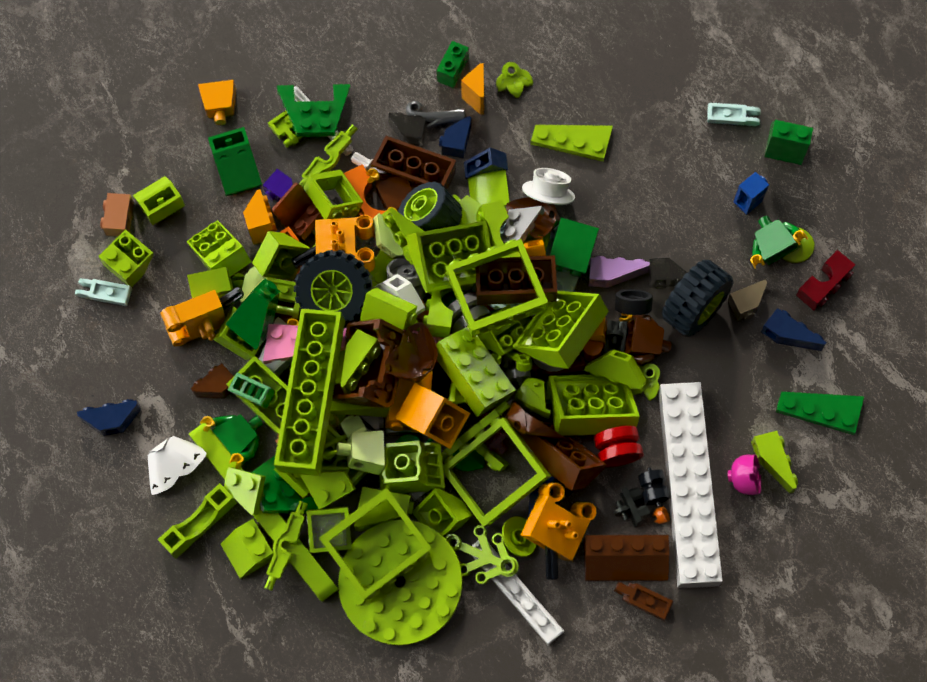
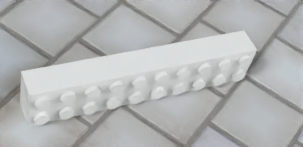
[658,382,722,588]

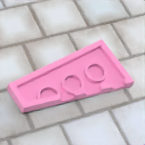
[263,324,347,364]

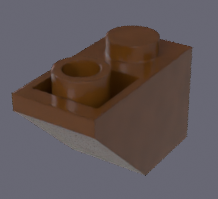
[191,363,234,399]

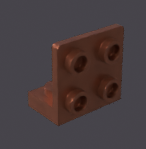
[272,182,323,240]

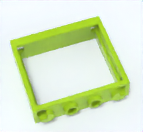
[446,239,548,338]
[443,417,552,527]
[319,488,432,600]

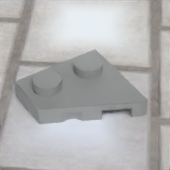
[502,206,545,244]

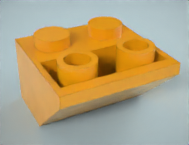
[243,189,277,245]

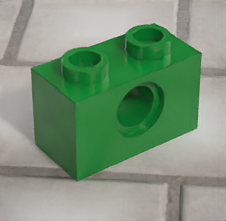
[436,41,469,88]

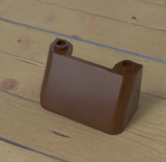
[332,319,408,408]

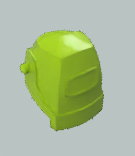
[515,377,550,420]

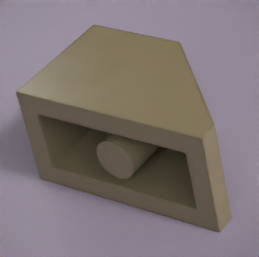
[727,279,767,321]

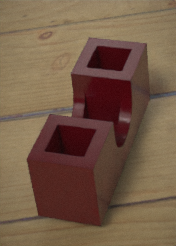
[796,249,856,311]

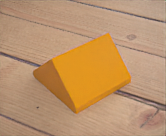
[461,63,484,115]

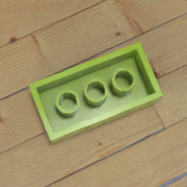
[436,326,516,417]

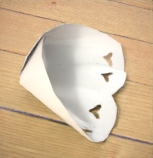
[148,436,207,495]

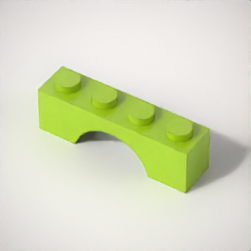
[476,200,521,258]
[423,288,453,338]
[158,483,237,559]

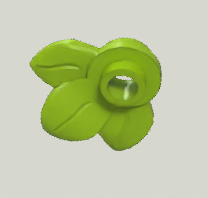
[496,62,533,98]
[630,363,660,401]

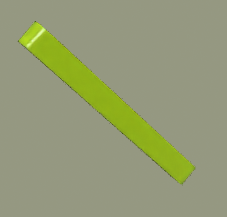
[189,423,338,602]

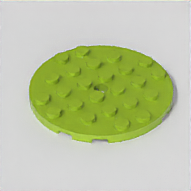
[338,520,463,646]

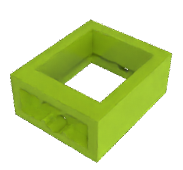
[303,170,363,219]

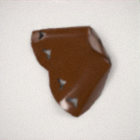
[506,197,560,238]
[385,322,438,383]
[506,400,565,439]

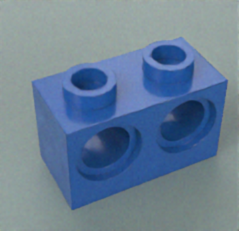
[733,172,769,215]

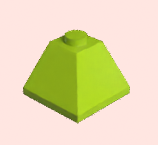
[413,488,473,538]

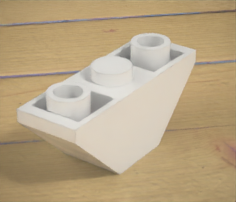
[371,274,425,315]

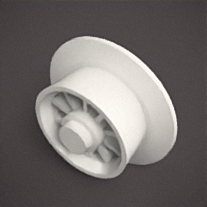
[522,168,575,208]

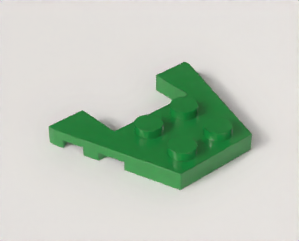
[277,84,350,137]
[251,455,326,514]

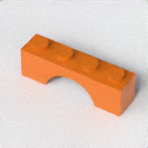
[343,164,387,238]

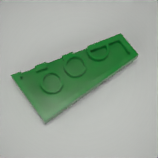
[775,392,864,435]

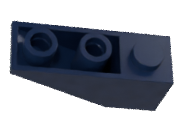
[761,308,827,351]

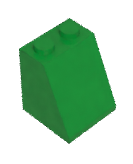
[764,120,813,165]
[550,217,599,277]
[225,279,280,350]

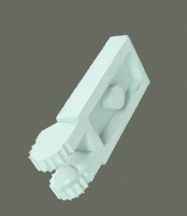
[707,103,760,126]
[75,278,132,306]

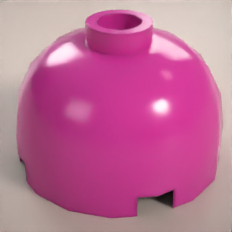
[728,454,761,495]

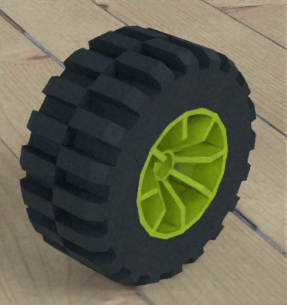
[294,250,372,326]
[662,260,734,336]

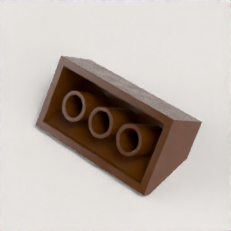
[371,136,456,189]
[475,255,558,305]
[521,421,607,490]
[584,535,670,581]

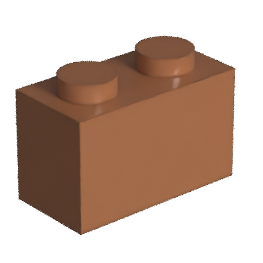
[100,193,134,236]

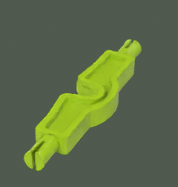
[299,124,358,190]
[441,401,510,462]
[264,501,308,591]

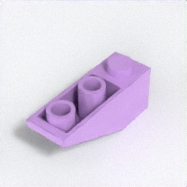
[589,256,650,288]

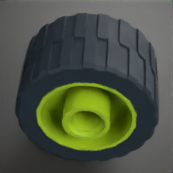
[398,182,462,231]

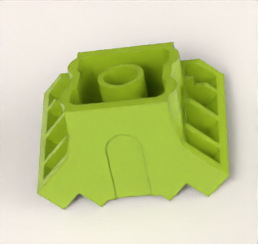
[379,441,445,494]

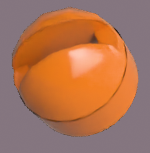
[652,506,670,524]

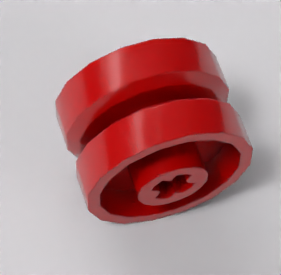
[594,426,644,467]

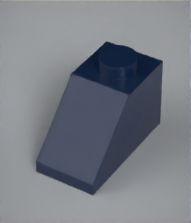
[439,116,472,158]
[464,147,508,180]

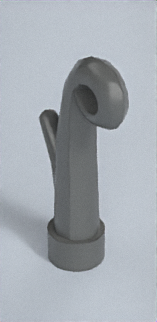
[406,101,465,129]

